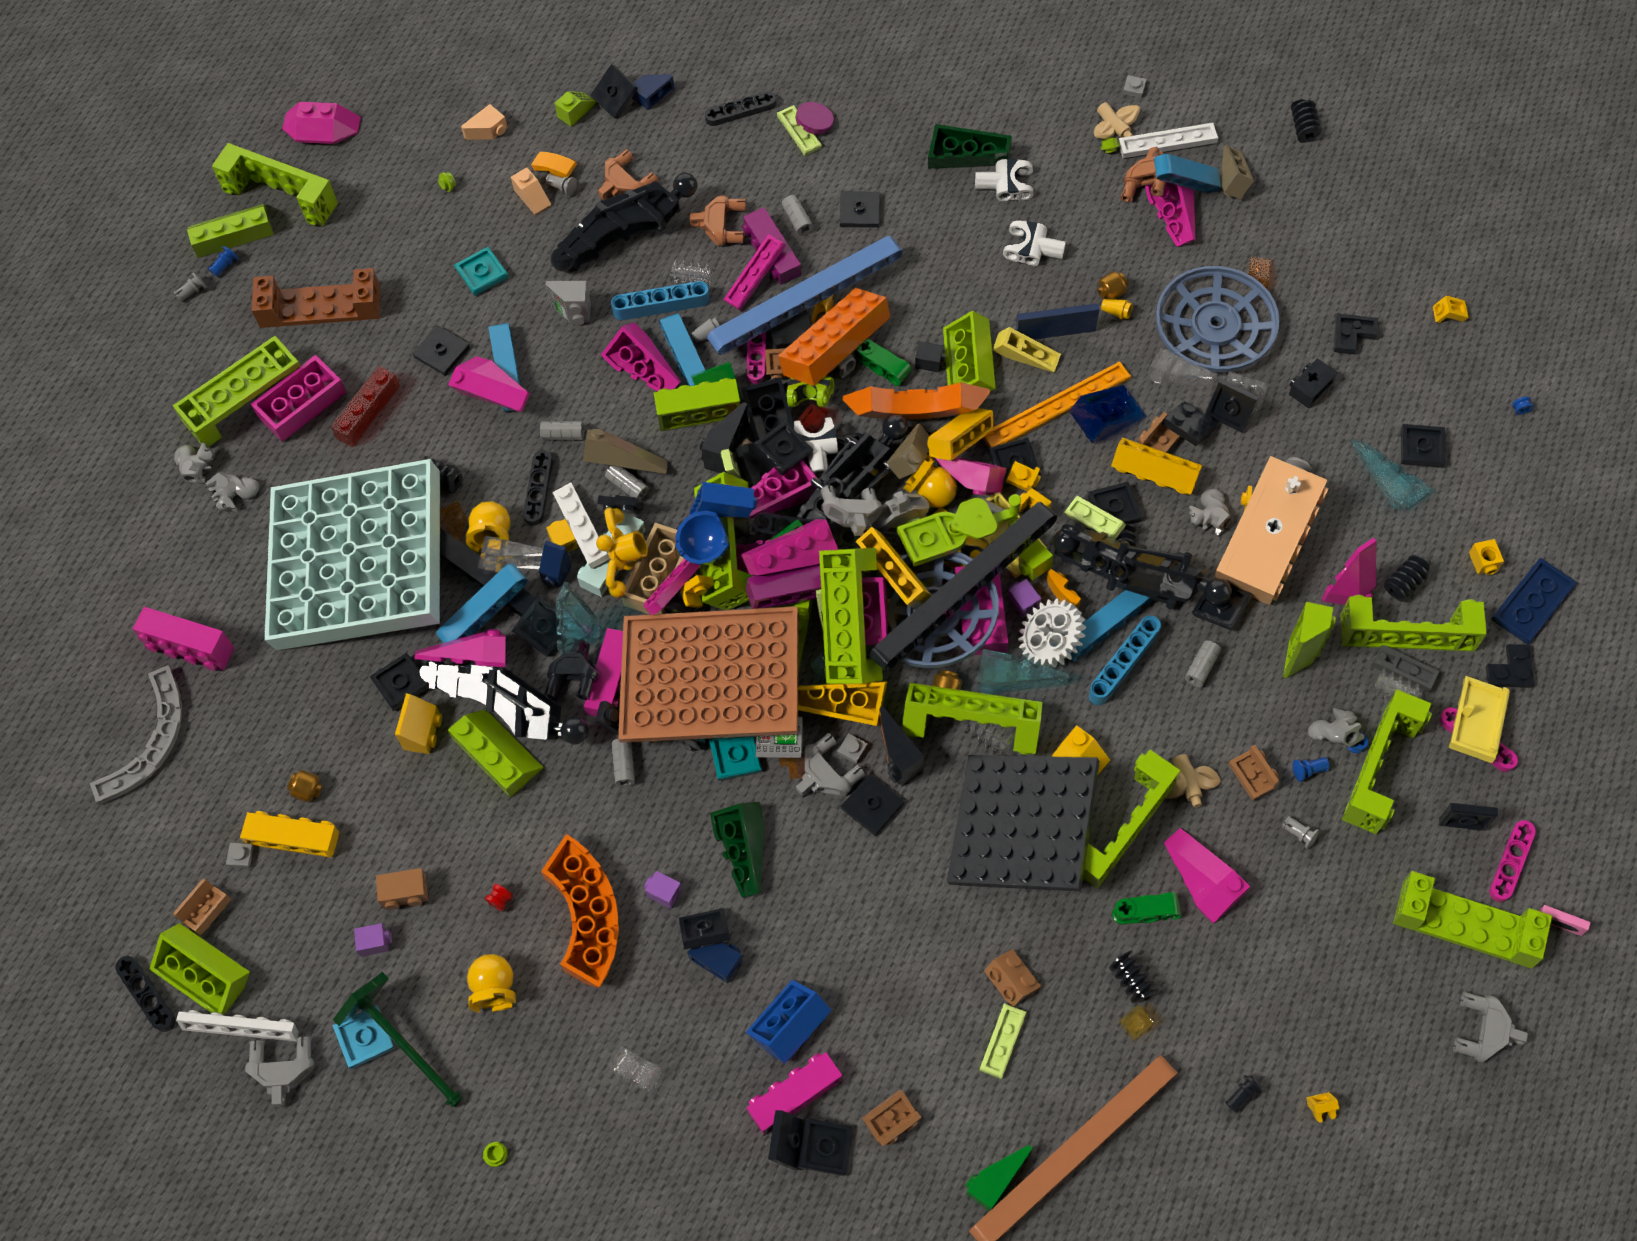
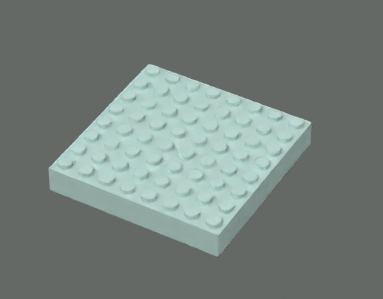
[265,459,440,651]

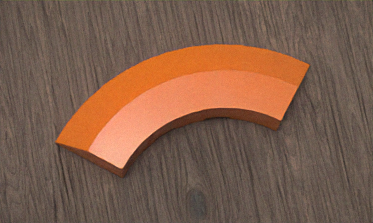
[843,382,990,420]
[541,834,619,989]

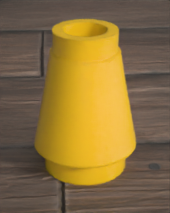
[1101,299,1133,320]

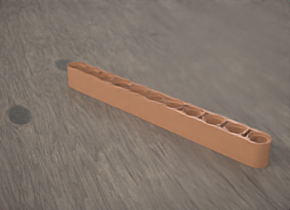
[969,1055,1178,1241]

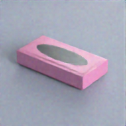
[1538,905,1590,936]

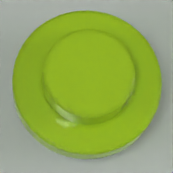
[1100,138,1120,153]
[438,172,456,192]
[483,1142,508,1167]

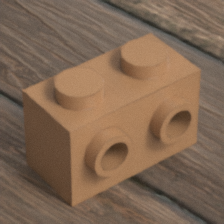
[376,868,428,910]

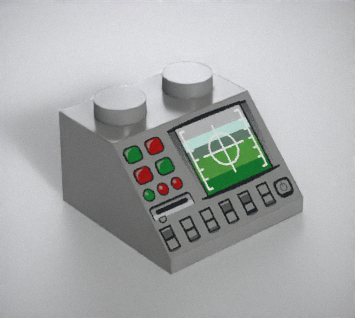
[545,281,591,325]
[756,717,803,758]

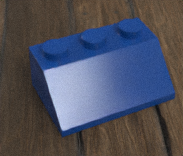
[746,980,832,1064]

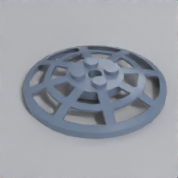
[1155,266,1279,372]
[878,552,999,668]

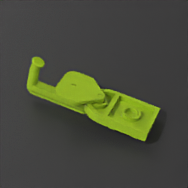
[897,494,1021,566]

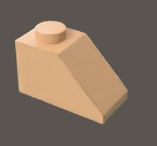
[461,104,508,140]
[511,167,552,216]

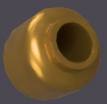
[1097,271,1128,299]
[932,670,962,690]
[287,770,323,802]

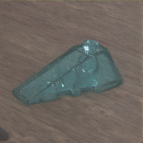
[1351,439,1434,509]
[556,582,602,656]
[976,649,1069,695]

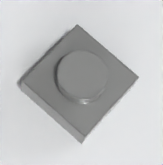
[1123,75,1146,98]
[837,733,868,764]
[226,843,254,868]

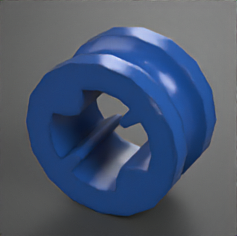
[1512,397,1534,415]
[1347,732,1368,753]

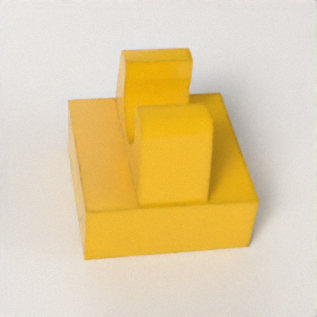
[1306,1092,1339,1123]

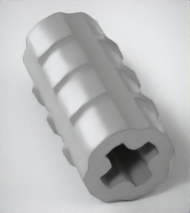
[782,195,813,236]
[540,420,584,441]
[605,465,649,501]
[1185,640,1221,687]
[612,739,635,787]

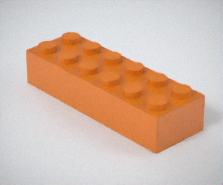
[778,288,891,386]

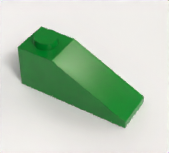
[965,1145,1033,1212]

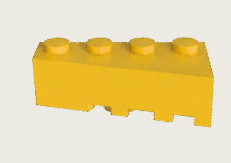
[798,681,888,726]

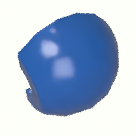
[675,510,729,566]

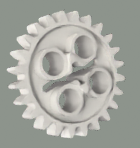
[1018,599,1086,669]

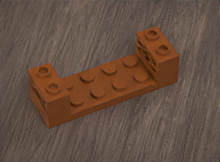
[252,268,380,328]

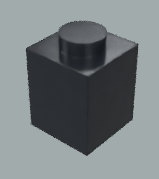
[915,341,946,373]

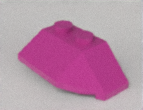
[282,102,361,144]

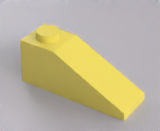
[992,327,1061,372]

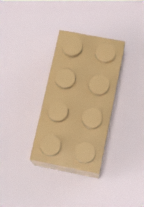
[622,523,684,615]

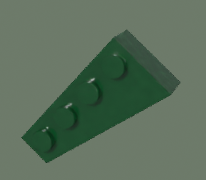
[928,124,1012,169]

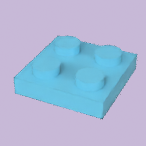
[332,1005,395,1070]

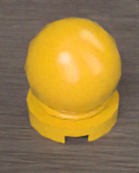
[903,455,957,508]
[466,501,511,556]
[467,954,516,1013]

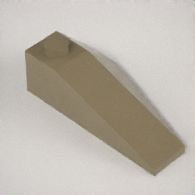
[583,429,668,474]

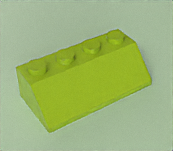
[187,204,274,258]
[943,311,996,392]
[653,378,740,431]
[1283,602,1336,678]
[448,709,543,797]
[149,923,250,1015]

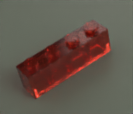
[331,365,400,448]

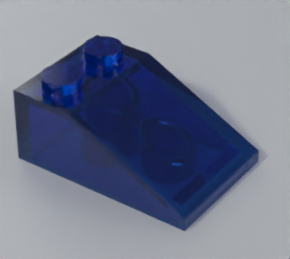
[1069,385,1146,443]

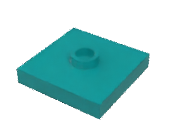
[454,246,509,296]
[709,736,762,781]

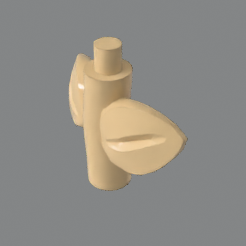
[1094,102,1140,139]
[1166,754,1221,808]

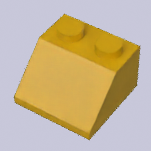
[395,694,442,754]

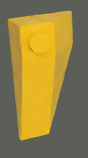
[1051,725,1110,775]

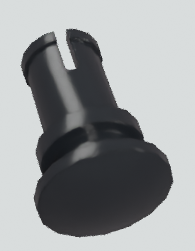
[1225,1075,1263,1113]

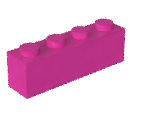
[584,628,623,716]
[746,1052,843,1135]

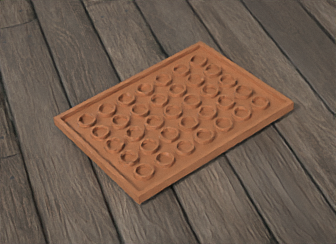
[618,607,799,743]

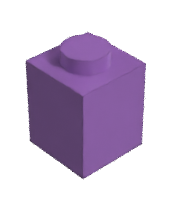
[1007,579,1041,618]
[644,871,682,909]
[354,923,392,957]

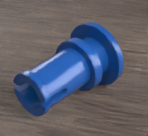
[208,246,239,277]
[1292,757,1330,782]

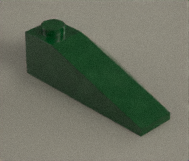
[710,802,764,898]

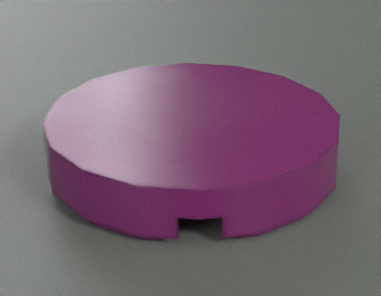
[795,102,834,134]

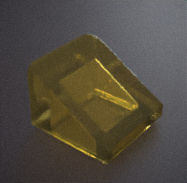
[1119,1005,1154,1041]

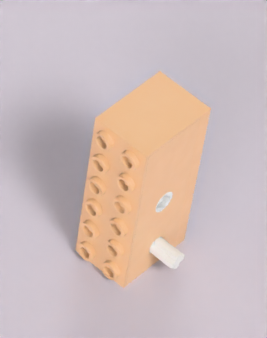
[1214,456,1329,605]

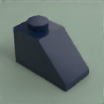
[632,74,675,110]
[539,541,571,587]
[687,943,743,983]

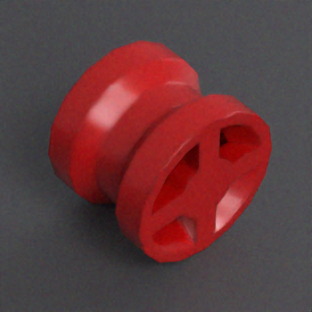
[484,883,514,912]

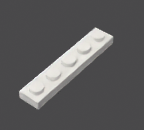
[1118,123,1218,158]
[553,483,610,569]
[176,1010,299,1042]

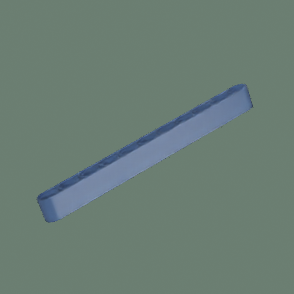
[707,236,903,355]

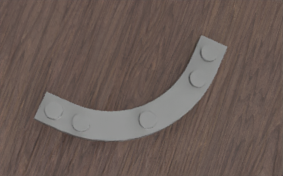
[90,665,182,805]

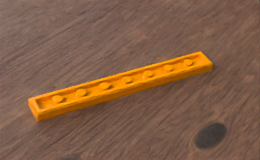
[982,361,1131,448]

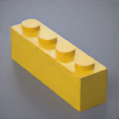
[927,408,994,461]
[1111,437,1202,494]
[856,527,932,610]
[240,811,340,858]

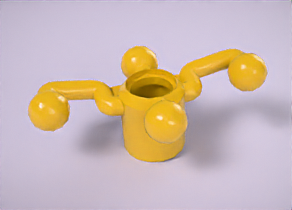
[596,508,648,598]

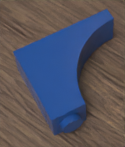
[689,482,757,518]

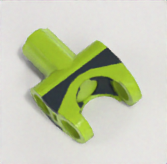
[787,376,834,407]

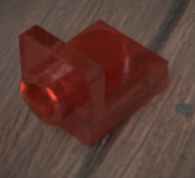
[797,403,830,433]

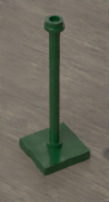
[333,972,463,1108]

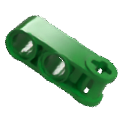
[856,339,912,386]
[1112,892,1182,925]

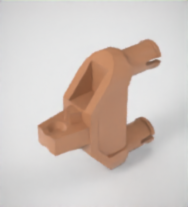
[1120,146,1167,202]
[598,149,658,200]
[690,196,746,246]

